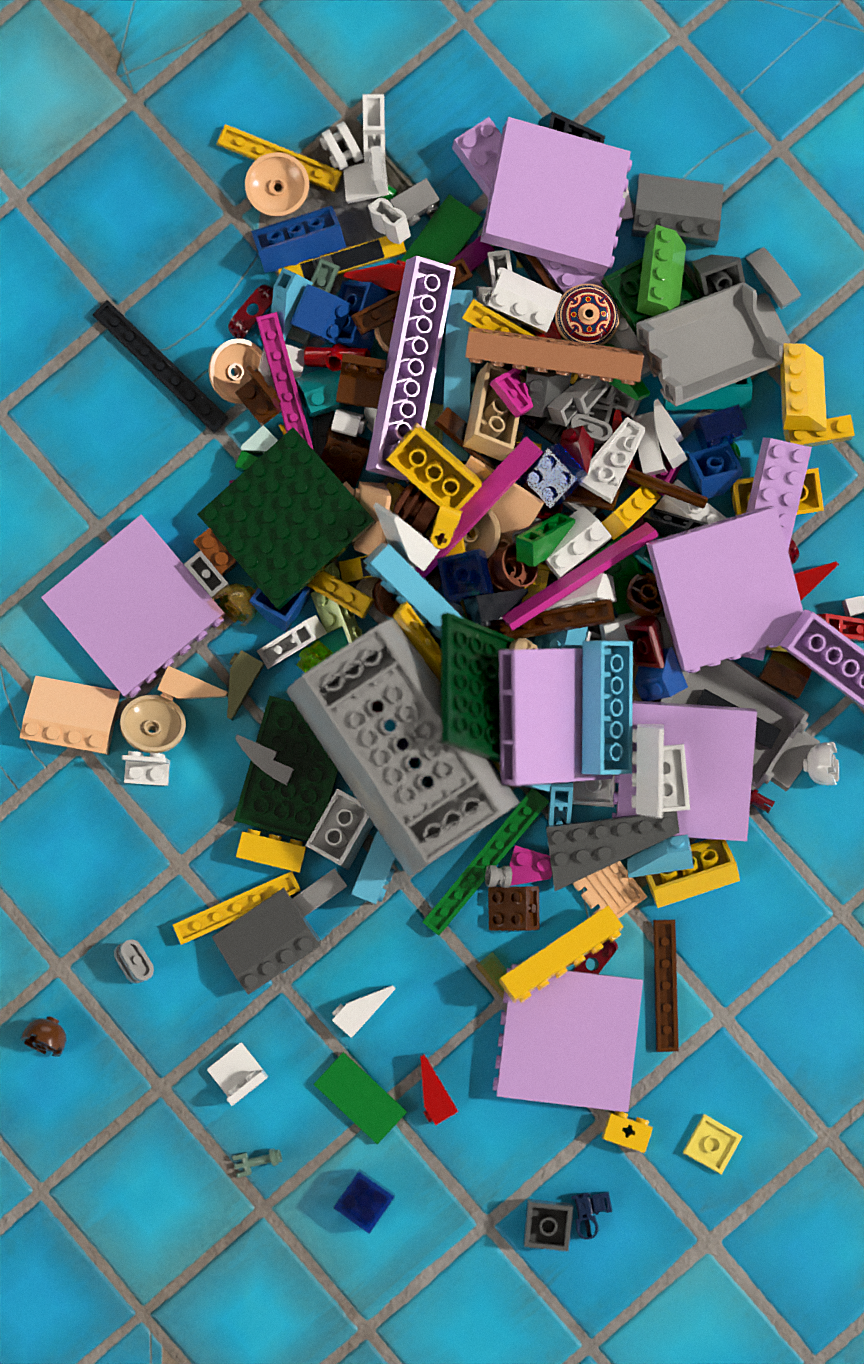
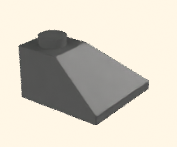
[692,255,745,297]

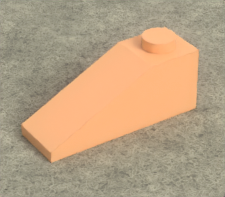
[157,666,229,701]

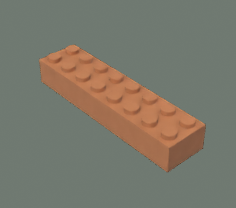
[465,327,644,385]

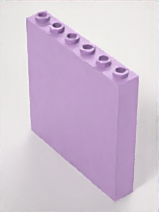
[480,117,632,275]
[647,506,803,673]
[41,514,226,698]
[499,648,613,785]
[612,700,757,841]
[493,964,643,1112]

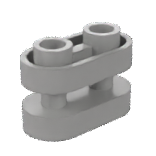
[566,414,612,451]
[114,940,154,984]

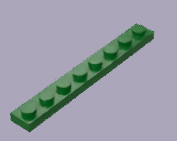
[423,789,549,936]

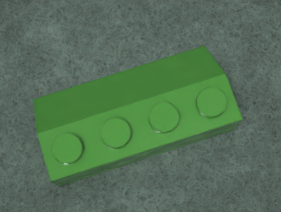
[637,225,686,316]

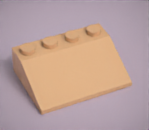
[465,455,545,548]
[20,676,121,755]

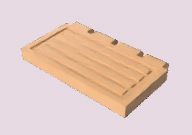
[572,861,647,919]

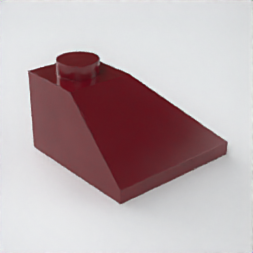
[548,426,595,484]
[624,616,664,668]

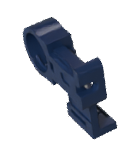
[571,1192,613,1240]

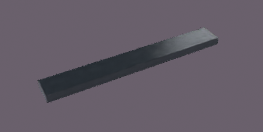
[92,300,229,434]

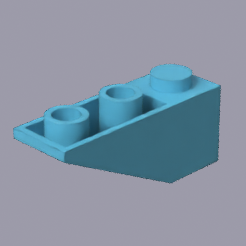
[271,268,313,341]

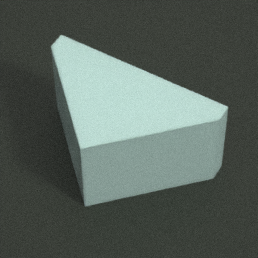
[241,425,278,454]

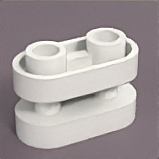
[319,121,363,171]

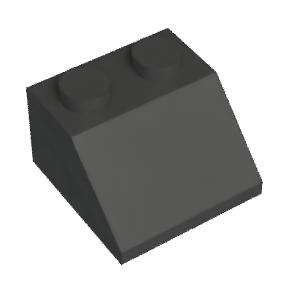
[524,367,572,417]

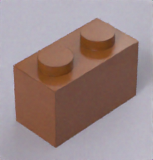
[193,528,239,577]

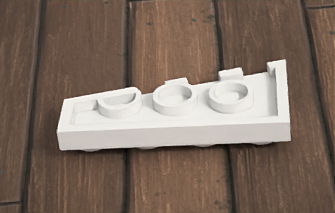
[576,417,645,503]

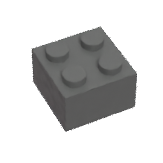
[523,1199,573,1251]

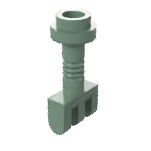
[231,1148,282,1178]

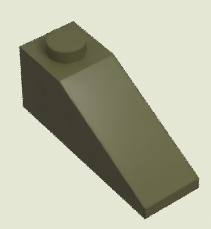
[227,650,265,721]

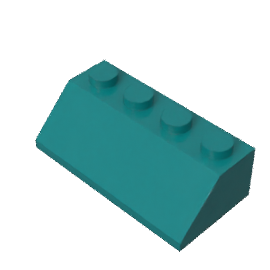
[295,351,380,419]
[663,377,753,411]

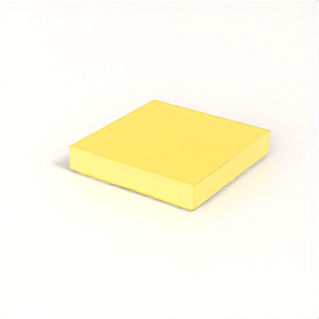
[683,1114,743,1175]

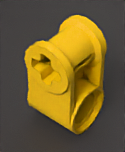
[431,504,462,549]

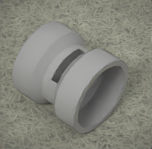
[485,865,512,888]

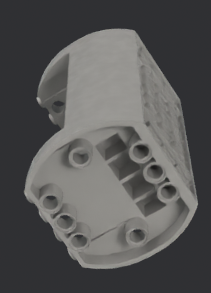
[286,619,520,877]

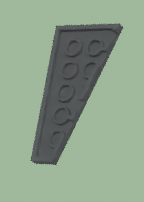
[546,811,680,891]

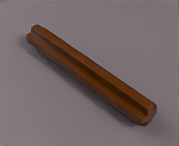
[625,468,708,509]

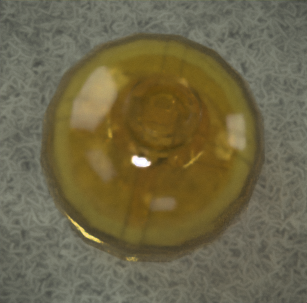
[215,583,257,626]

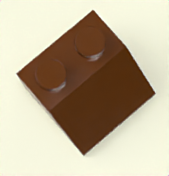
[758,650,812,700]

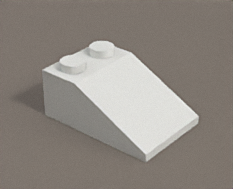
[374,502,439,571]

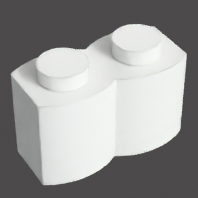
[368,198,411,244]
[331,408,367,437]

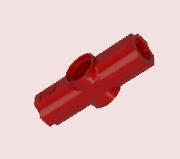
[304,344,371,371]

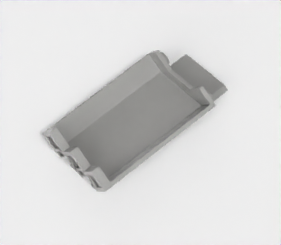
[636,282,790,406]
[659,658,820,792]

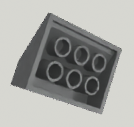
[631,173,724,248]
[212,887,321,995]

